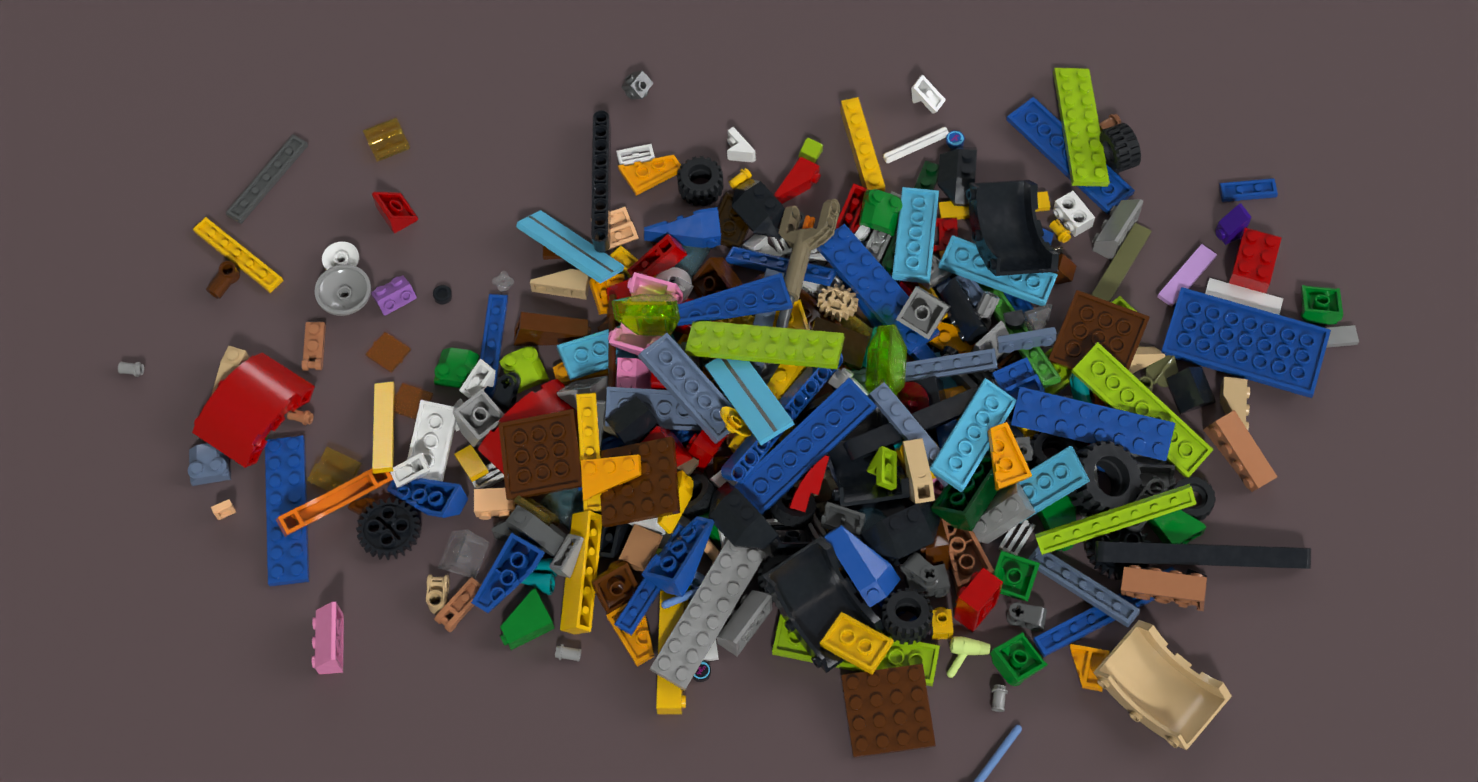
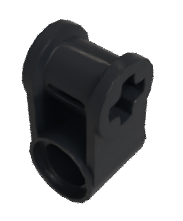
[492,372,521,410]

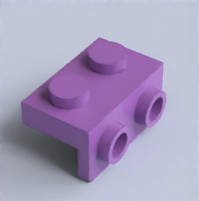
[371,275,417,315]

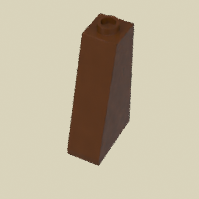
[514,312,591,346]

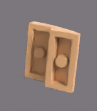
[591,207,639,250]

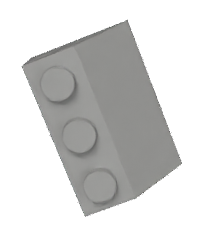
[1092,199,1144,260]
[973,482,1036,544]
[717,590,772,657]

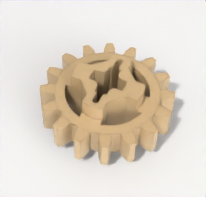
[817,284,859,321]

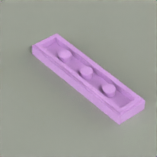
[1157,244,1217,308]

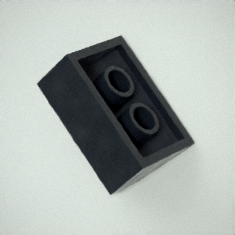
[940,277,989,346]

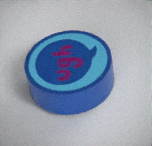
[946,131,965,149]

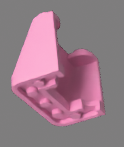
[608,272,683,356]

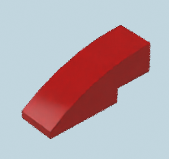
[788,455,829,512]

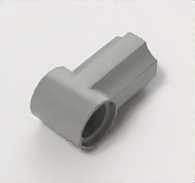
[976,291,1000,329]

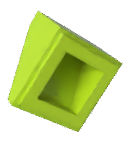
[798,137,823,163]

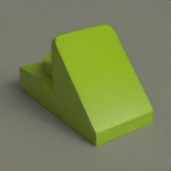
[867,446,897,490]

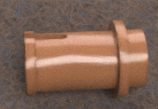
[1099,114,1121,132]
[287,409,314,425]

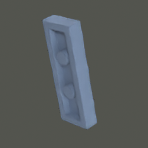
[997,327,1057,353]

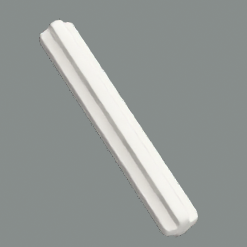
[883,127,949,163]

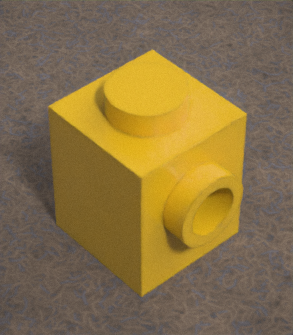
[931,607,953,640]

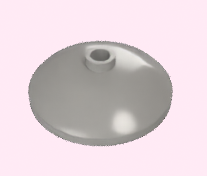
[315,264,371,316]

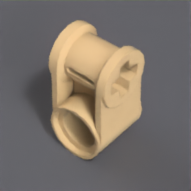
[426,575,450,614]

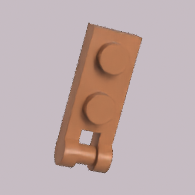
[302,322,326,371]
[434,577,481,632]

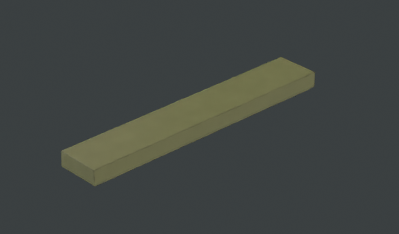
[1092,223,1152,302]

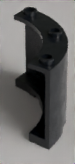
[966,180,1059,276]
[825,402,910,507]
[762,536,885,673]

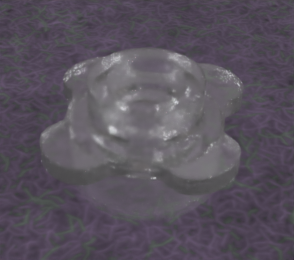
[492,271,514,292]

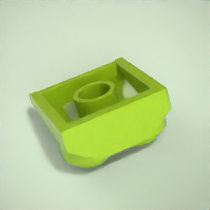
[499,346,550,394]

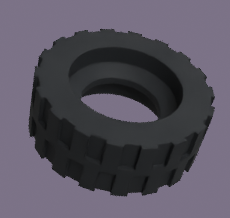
[683,474,717,519]
[1173,476,1216,521]
[771,487,816,528]

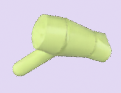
[947,636,990,678]

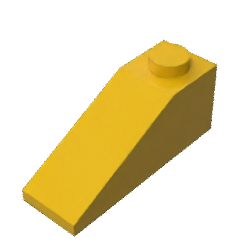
[657,470,694,534]

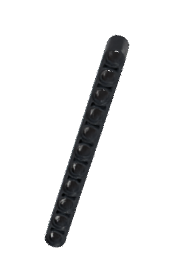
[1095,541,1311,569]

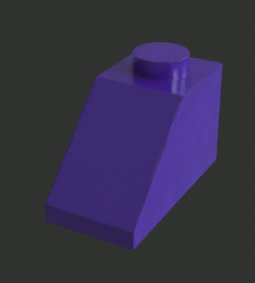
[1215,203,1251,245]

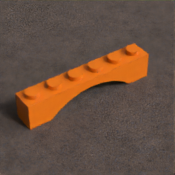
[276,469,393,537]

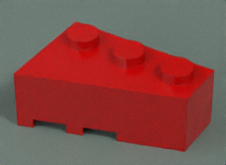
[835,183,869,234]

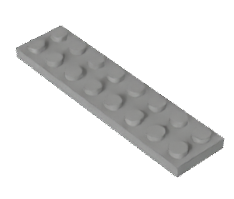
[649,540,766,691]

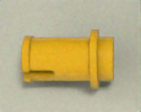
[728,168,752,190]
[1049,219,1071,243]

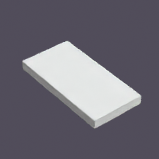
[407,400,457,482]

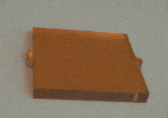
[365,332,411,373]
[394,383,433,420]

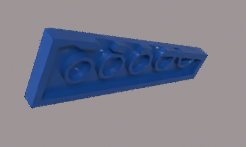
[672,273,793,326]

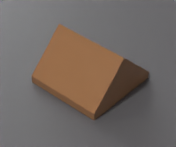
[619,524,663,571]

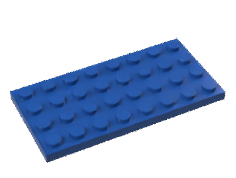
[1161,287,1331,398]

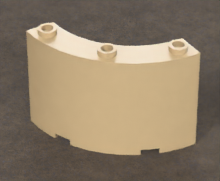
[1093,620,1232,750]

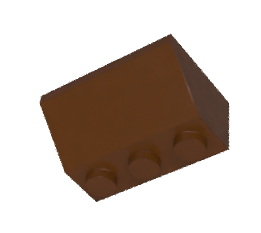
[691,257,743,298]

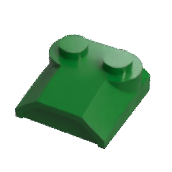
[859,189,903,236]
[1301,285,1343,325]
[434,348,480,388]
[993,551,1040,602]
[991,632,1048,686]

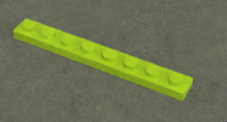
[1035,484,1196,555]

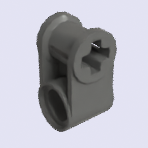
[900,552,939,590]
[1006,602,1047,631]

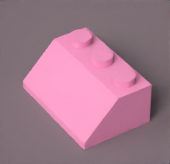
[616,357,652,389]
[312,602,344,674]

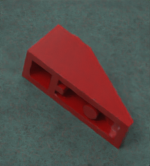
[774,157,821,204]
[627,234,688,277]

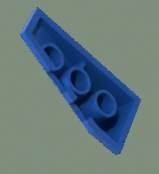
[644,207,721,248]
[387,478,468,518]
[642,516,715,597]
[824,525,901,607]
[471,533,545,613]

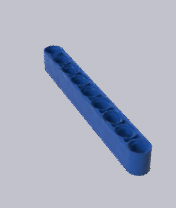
[721,353,843,482]

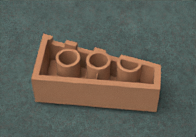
[1203,410,1277,492]
[941,518,994,594]
[1121,565,1207,611]

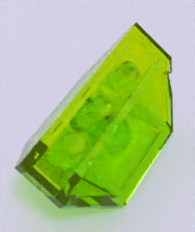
[612,294,680,336]
[865,324,907,395]

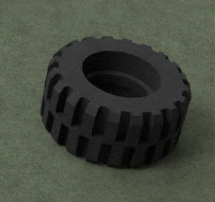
[1067,440,1142,517]

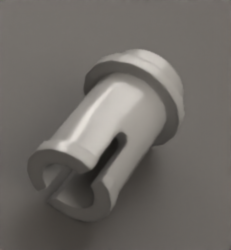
[118,361,144,377]
[555,644,581,662]
[991,685,1008,712]

